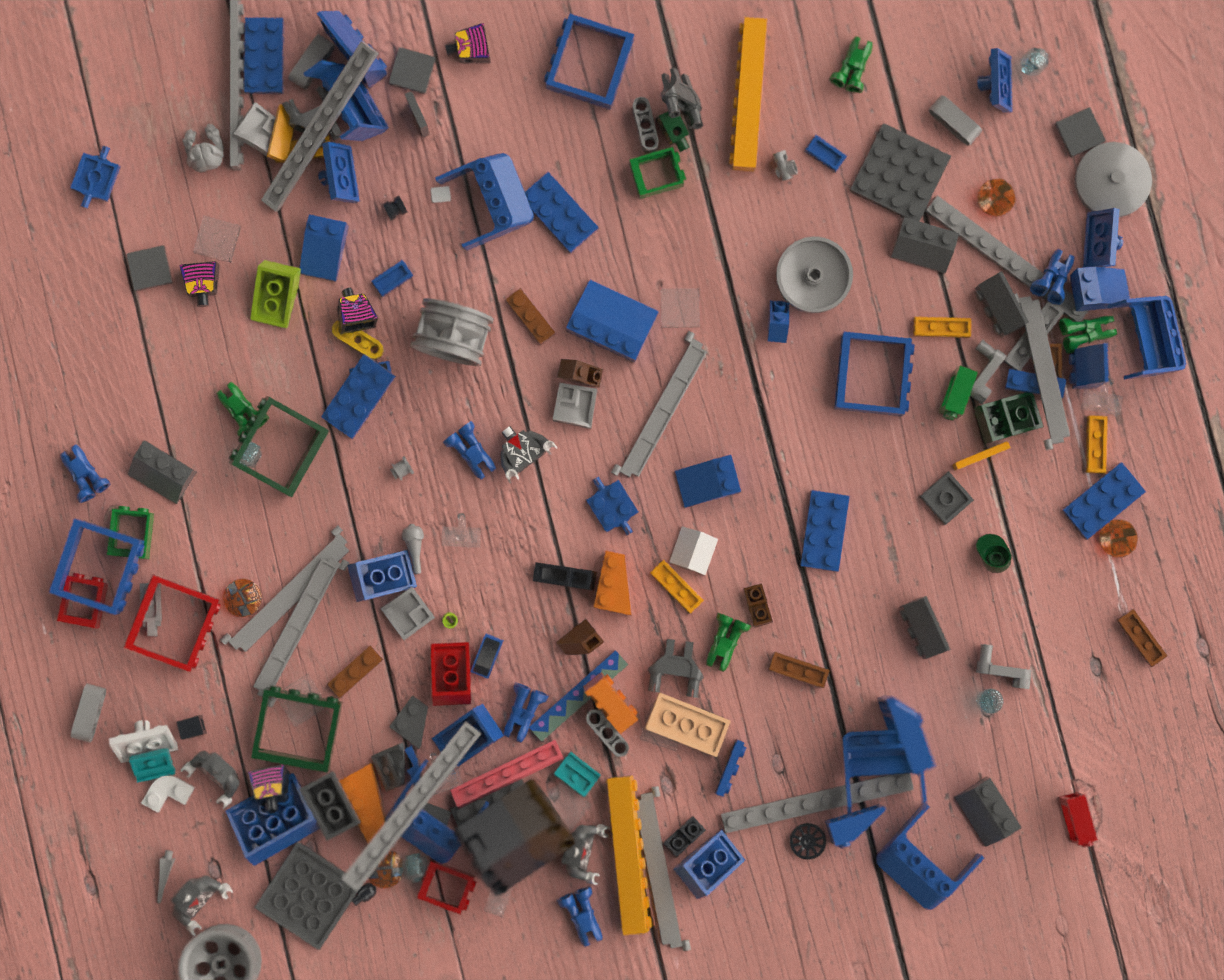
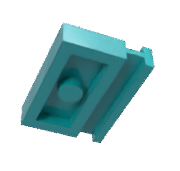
[129,747,176,783]
[553,752,601,798]

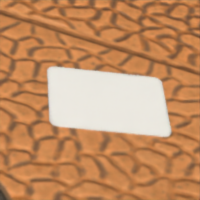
[431,186,451,203]

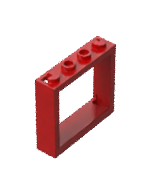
[124,574,221,672]

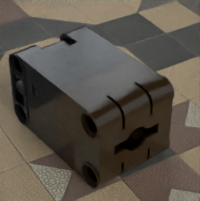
[454,779,575,896]

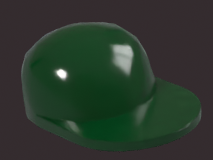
[976,534,1012,573]

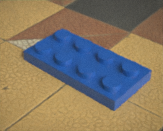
[244,18,284,94]
[525,172,599,254]
[321,354,396,439]
[1062,462,1146,540]
[800,490,850,572]

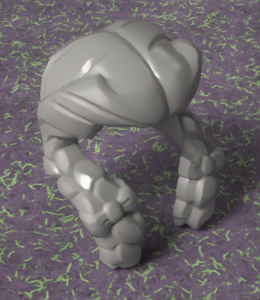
[182,124,224,173]

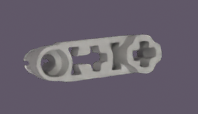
[970,340,1007,404]
[976,644,1032,689]

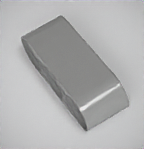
[288,34,335,90]
[928,95,982,146]
[632,97,659,154]
[71,683,106,743]
[586,709,629,757]

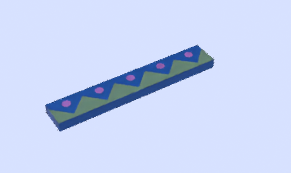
[529,650,628,742]

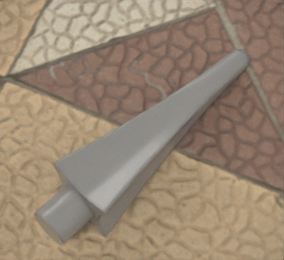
[157,850,175,903]

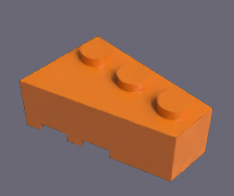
[594,551,632,616]
[583,672,638,734]

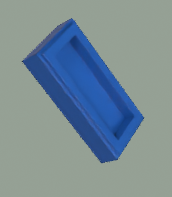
[805,135,847,173]
[371,260,413,297]

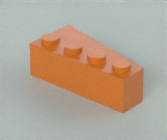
[339,763,386,844]

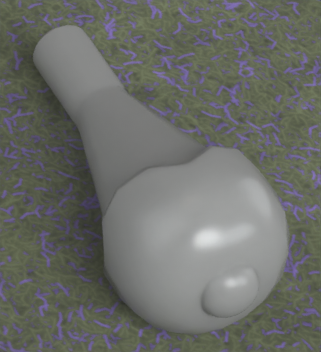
[402,524,424,574]

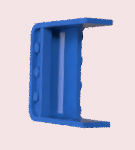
[303,60,388,141]
[435,153,534,251]
[1107,296,1186,380]
[877,695,936,775]
[843,730,927,814]
[385,759,489,864]
[876,805,985,910]

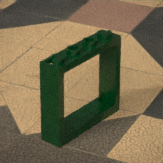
[228,396,330,497]
[251,685,343,773]

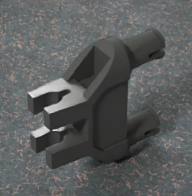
[661,68,703,129]
[282,85,342,148]
[648,639,704,698]

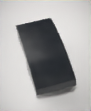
[662,816,706,858]

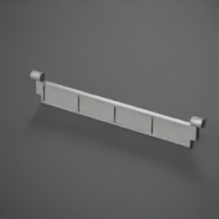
[1014,294,1070,451]
[611,331,707,477]
[220,525,349,652]
[253,558,350,708]
[637,786,691,951]

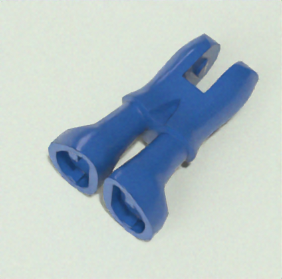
[1030,249,1074,305]
[443,421,496,480]
[60,444,111,503]
[503,682,549,743]
[557,886,603,947]

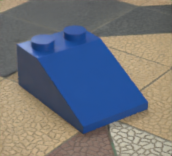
[300,214,349,282]
[1069,267,1130,312]
[1069,343,1109,389]
[675,455,741,508]
[347,550,417,602]
[432,704,504,770]
[825,804,886,848]
[673,830,745,899]

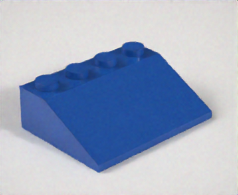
[316,11,387,88]
[566,280,659,363]
[226,773,320,866]

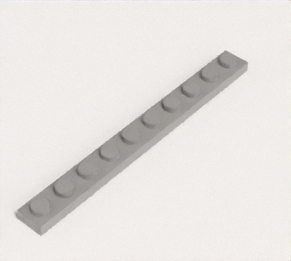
[230,0,244,170]
[261,41,379,211]
[925,195,1089,322]
[342,722,481,891]
[721,774,914,833]

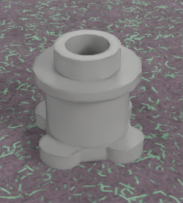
[390,456,414,480]

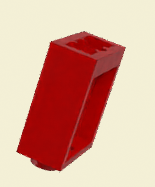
[57,573,109,629]
[1059,792,1098,847]
[417,860,477,915]

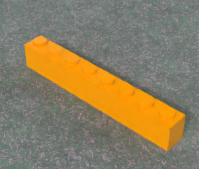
[729,17,767,172]
[607,775,652,935]

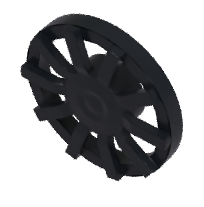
[790,823,826,860]

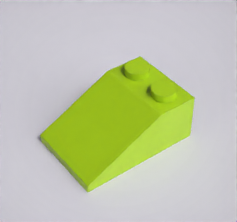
[250,260,301,328]

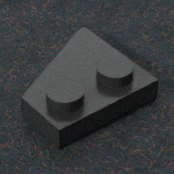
[389,696,428,749]
[371,742,405,792]

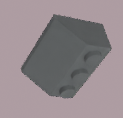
[891,217,959,273]
[975,271,1029,338]
[128,440,197,504]
[899,596,951,659]
[300,771,361,841]
[954,777,1022,847]

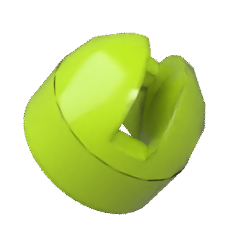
[442,612,458,629]

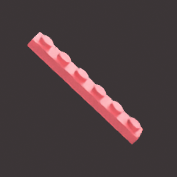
[450,740,564,809]

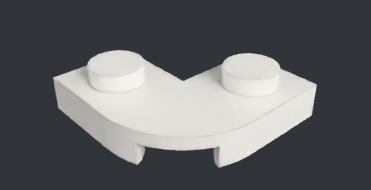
[141,776,195,812]

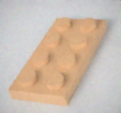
[645,693,730,757]

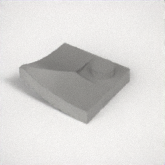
[231,102,275,156]
[553,383,598,429]
[381,586,435,640]

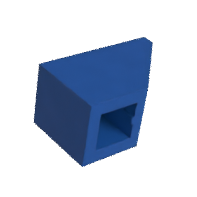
[767,300,789,343]

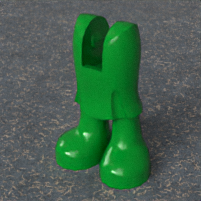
[829,36,873,93]
[1059,316,1117,354]
[216,382,269,437]
[706,612,751,672]

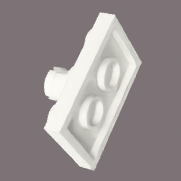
[109,720,178,763]

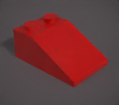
[431,642,471,706]

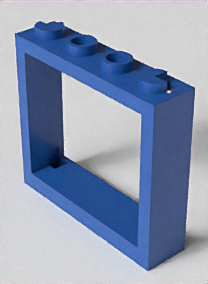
[544,14,635,110]
[834,331,915,416]
[49,519,145,615]

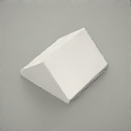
[669,526,718,575]

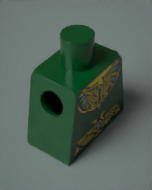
[655,111,690,153]

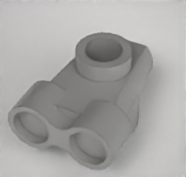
[773,150,798,181]

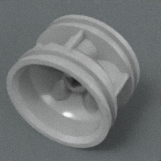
[410,298,494,367]
[179,924,262,980]

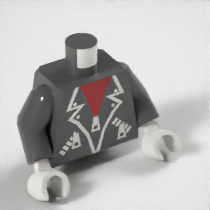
[500,426,557,483]
[180,751,239,809]
[562,824,610,885]
[171,875,233,936]

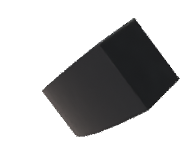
[533,562,597,591]

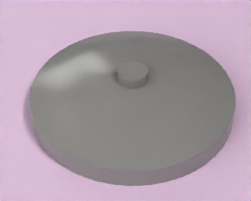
[1075,142,1152,218]
[776,237,853,313]

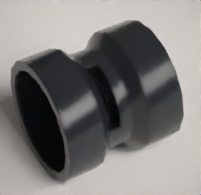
[383,196,408,221]

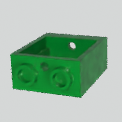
[629,147,686,199]
[939,366,978,421]
[107,506,154,559]

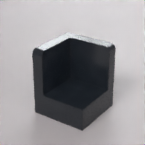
[176,715,207,740]

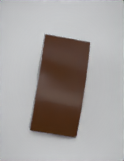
[743,583,773,628]

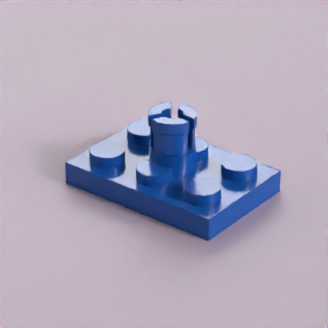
[977,48,1012,113]
[318,142,360,203]
[1083,208,1123,268]

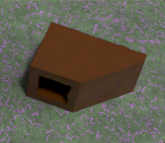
[557,359,603,388]
[556,619,604,655]

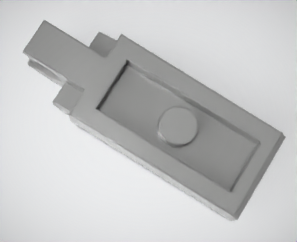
[140,583,162,637]

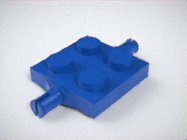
[70,145,121,209]
[586,477,639,536]

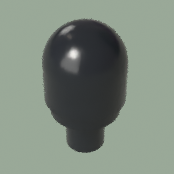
[352,883,377,906]

